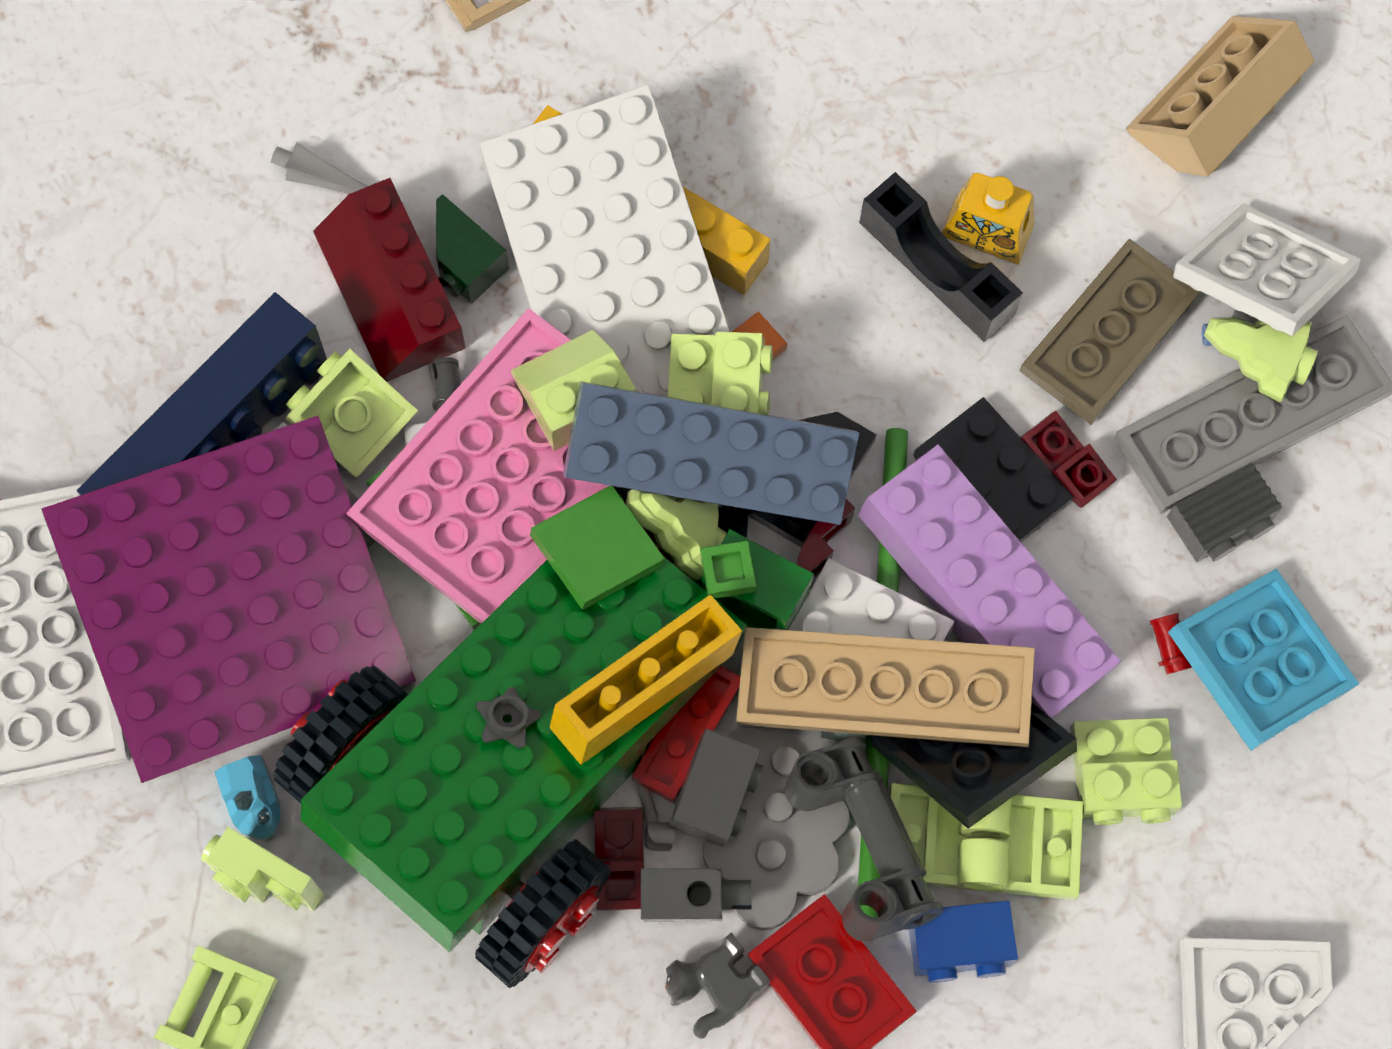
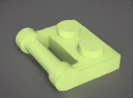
[154,945,278,1049]

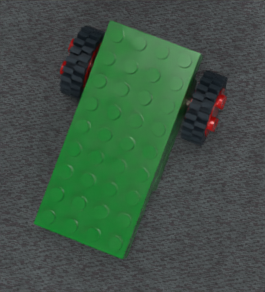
[273,556,747,988]

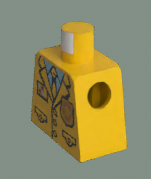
[942,173,1034,265]

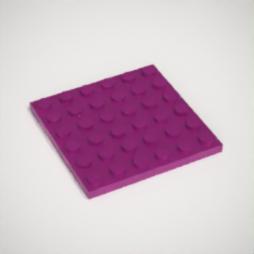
[41,416,416,783]

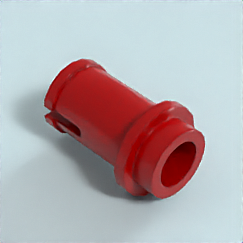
[1150,613,1192,674]

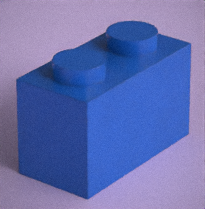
[909,900,1018,983]

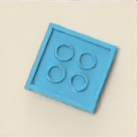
[1168,569,1359,751]

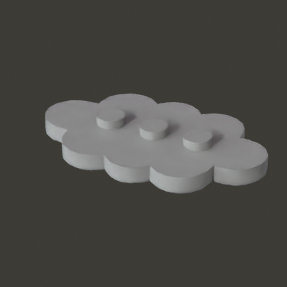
[703,727,850,930]

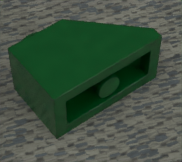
[436,194,509,304]

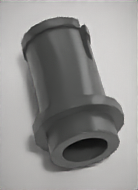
[429,357,461,411]

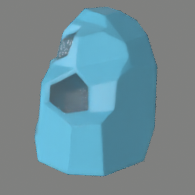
[215,755,280,840]

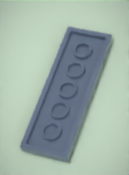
[563,381,859,525]

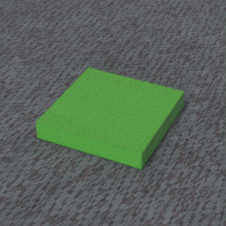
[530,486,665,610]

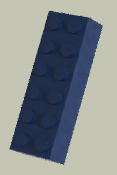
[76,292,327,495]

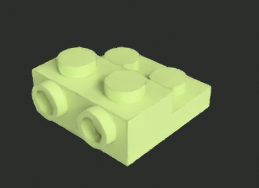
[668,332,773,415]
[285,348,418,479]
[1071,718,1182,825]
[201,827,325,911]

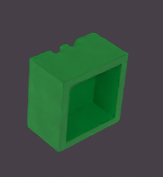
[701,529,814,630]

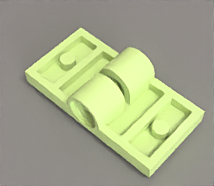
[889,783,1083,900]

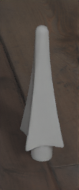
[271,142,368,194]

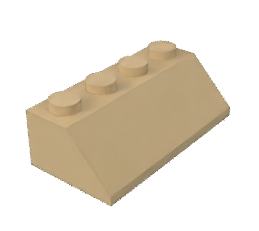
[1126,16,1315,177]

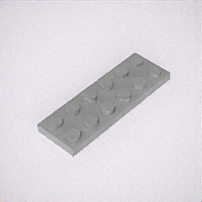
[1114,315,1392,514]

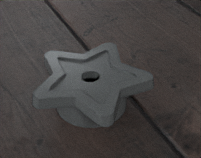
[476,687,541,749]

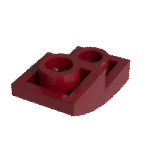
[1020,410,1117,508]

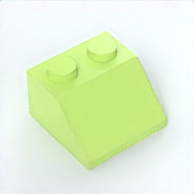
[510,330,636,451]

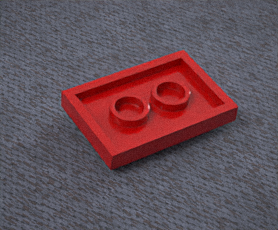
[747,894,917,1049]

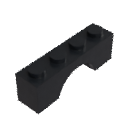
[859,172,1023,342]

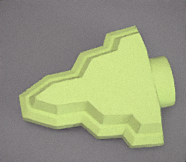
[1204,317,1318,402]
[626,489,727,580]

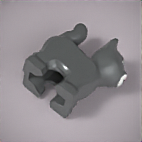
[665,933,770,1039]

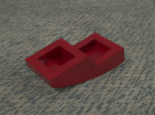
[796,499,855,579]
[594,807,644,911]

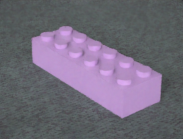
[857,445,1121,718]

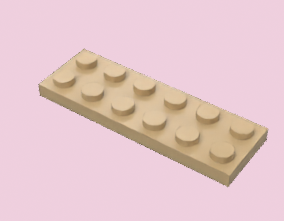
[736,627,1035,747]

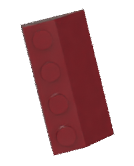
[313,178,466,382]

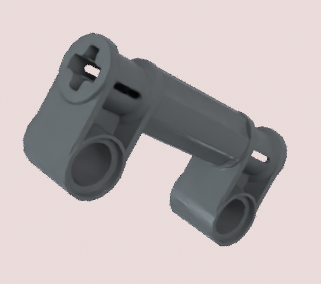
[784,736,944,942]

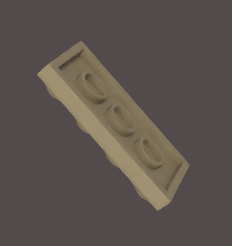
[1020,238,1200,425]

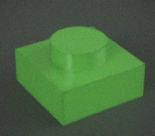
[700,541,757,599]

